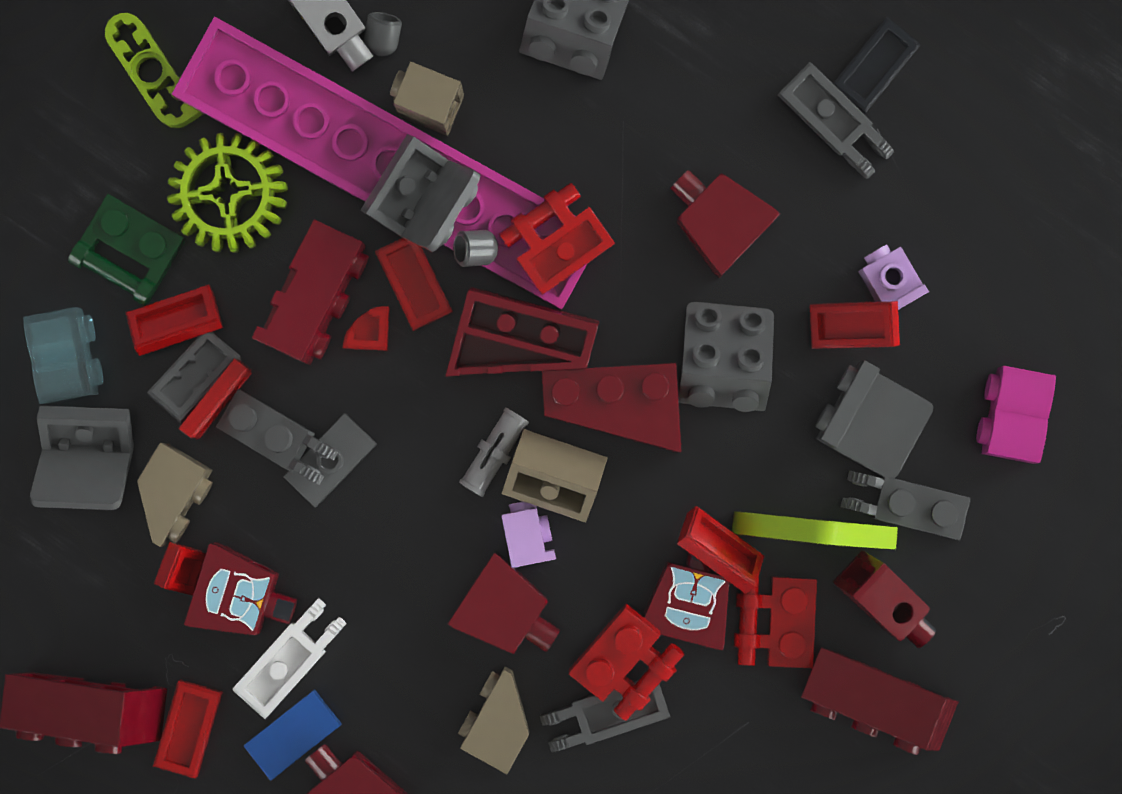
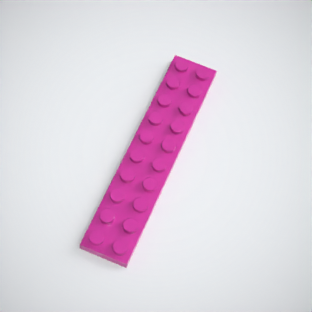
[171,16,587,310]

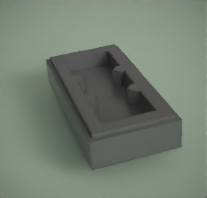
[147,332,241,424]
[284,413,377,508]

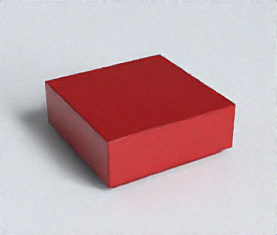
[154,542,206,596]

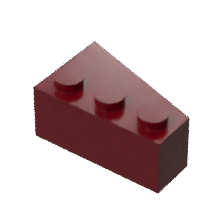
[252,219,369,365]
[445,287,599,377]
[542,363,682,453]
[801,647,959,755]
[0,672,167,754]

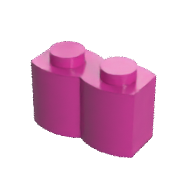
[976,365,1056,464]

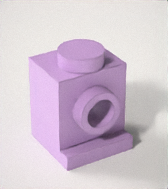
[858,245,929,310]
[502,501,556,568]

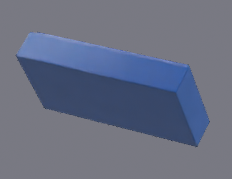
[244,689,342,781]

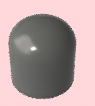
[363,12,402,56]
[453,230,498,267]

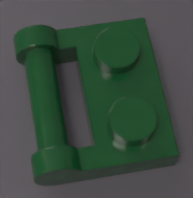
[68,193,186,306]

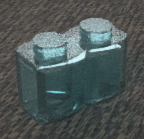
[23,307,103,404]

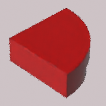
[343,306,390,351]

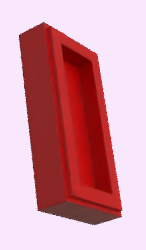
[375,238,453,331]
[126,285,223,356]
[810,301,900,349]
[179,358,252,439]
[677,506,764,594]
[153,679,223,779]

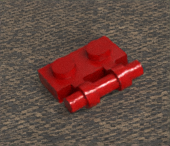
[498,182,615,295]
[734,577,817,668]
[568,603,685,721]

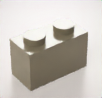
[390,61,464,136]
[502,429,608,523]

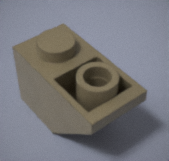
[137,443,213,547]
[458,666,529,774]

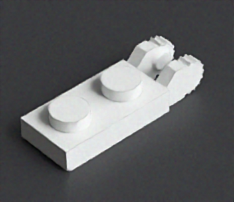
[232,598,347,719]

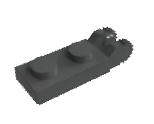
[778,62,894,179]
[216,389,338,485]
[840,471,971,541]
[539,679,670,752]

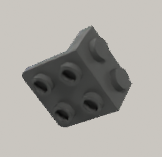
[519,0,629,80]
[360,134,480,252]
[678,302,774,412]
[815,360,933,478]
[30,406,134,510]

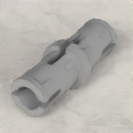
[459,407,529,497]

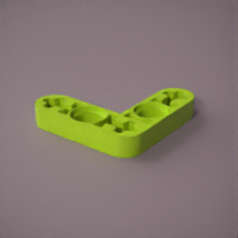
[105,13,204,128]
[732,511,898,550]

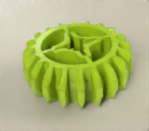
[167,133,288,253]

